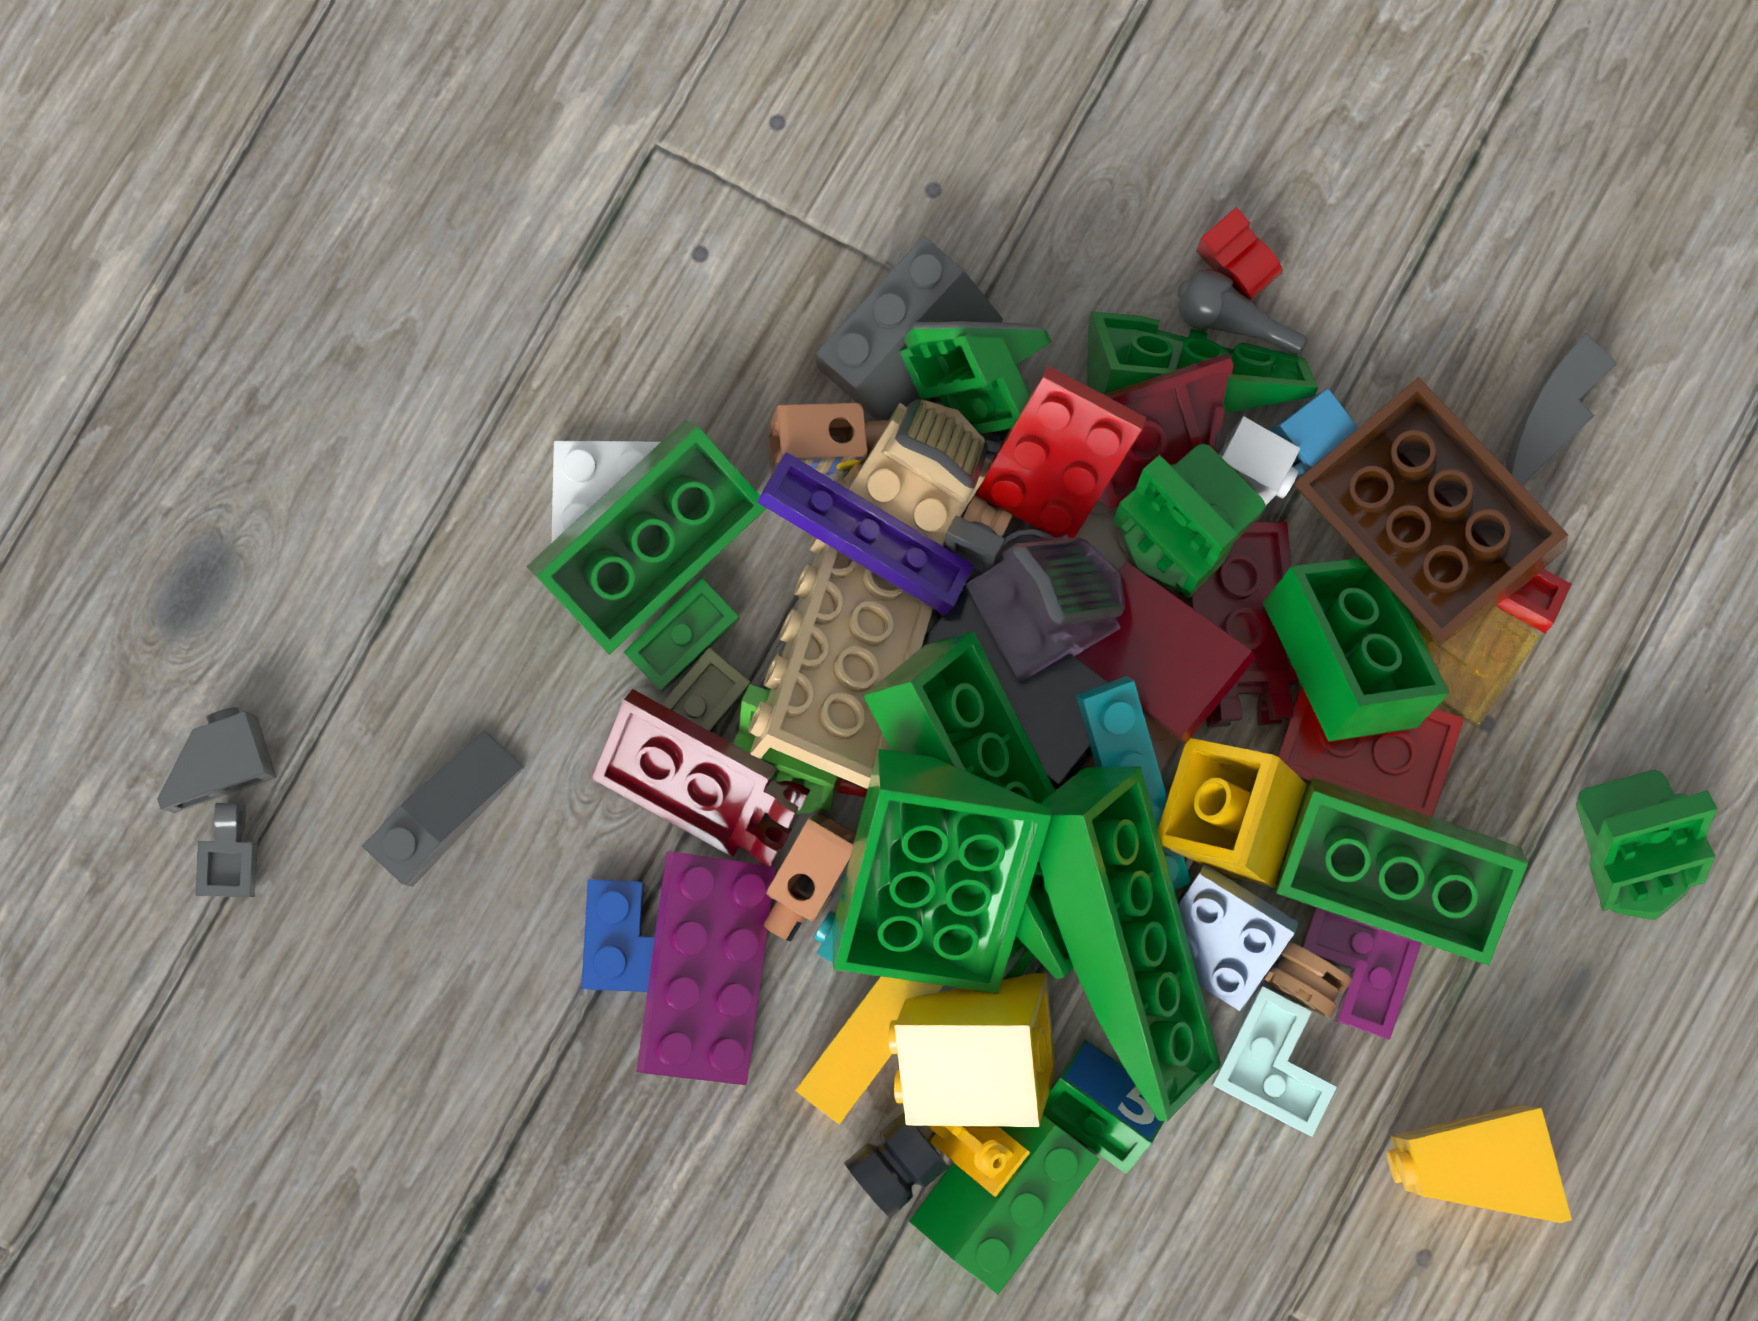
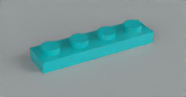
[1076,676,1191,890]

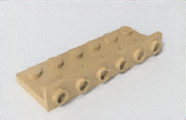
[748,463,944,789]

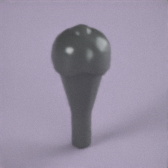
[1178,269,1307,355]

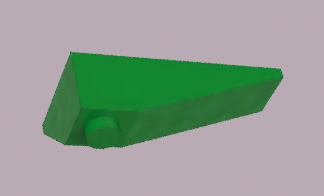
[1087,311,1318,414]

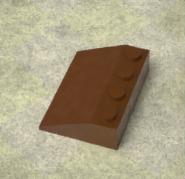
[1294,376,1568,645]

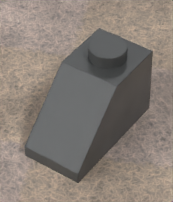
[157,707,277,813]

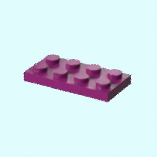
[636,852,776,1085]

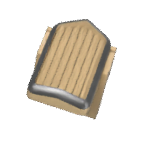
[848,400,991,546]

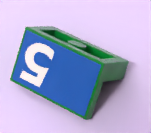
[1043,1039,1165,1174]

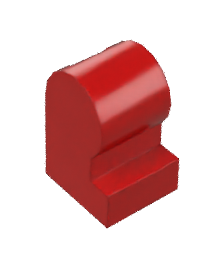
[1196,207,1283,301]

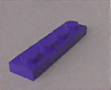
[757,452,974,616]

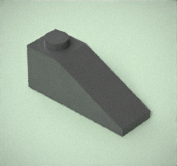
[362,731,524,887]

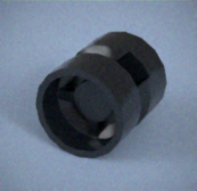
[844,1112,949,1218]

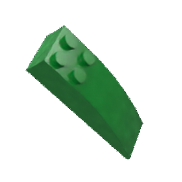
[863,631,1074,979]
[1039,766,1221,1121]

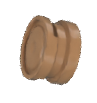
[1263,941,1353,1018]

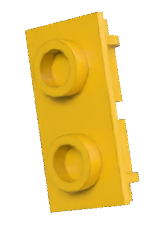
[928,1125,1030,1197]

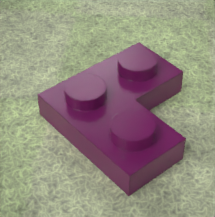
[1301,906,1421,1040]

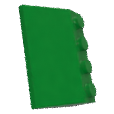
[832,749,1052,994]

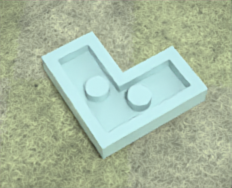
[1211,986,1337,1137]

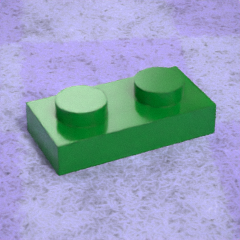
[624,578,740,693]

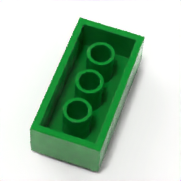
[526,420,767,655]
[1275,776,1528,966]

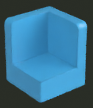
[1269,388,1358,476]

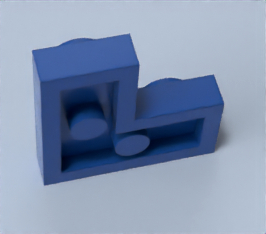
[581,879,655,992]

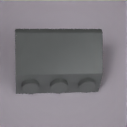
[815,236,1003,420]

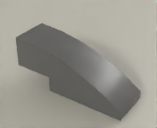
[1505,333,1617,486]

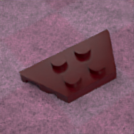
[1099,353,1233,509]

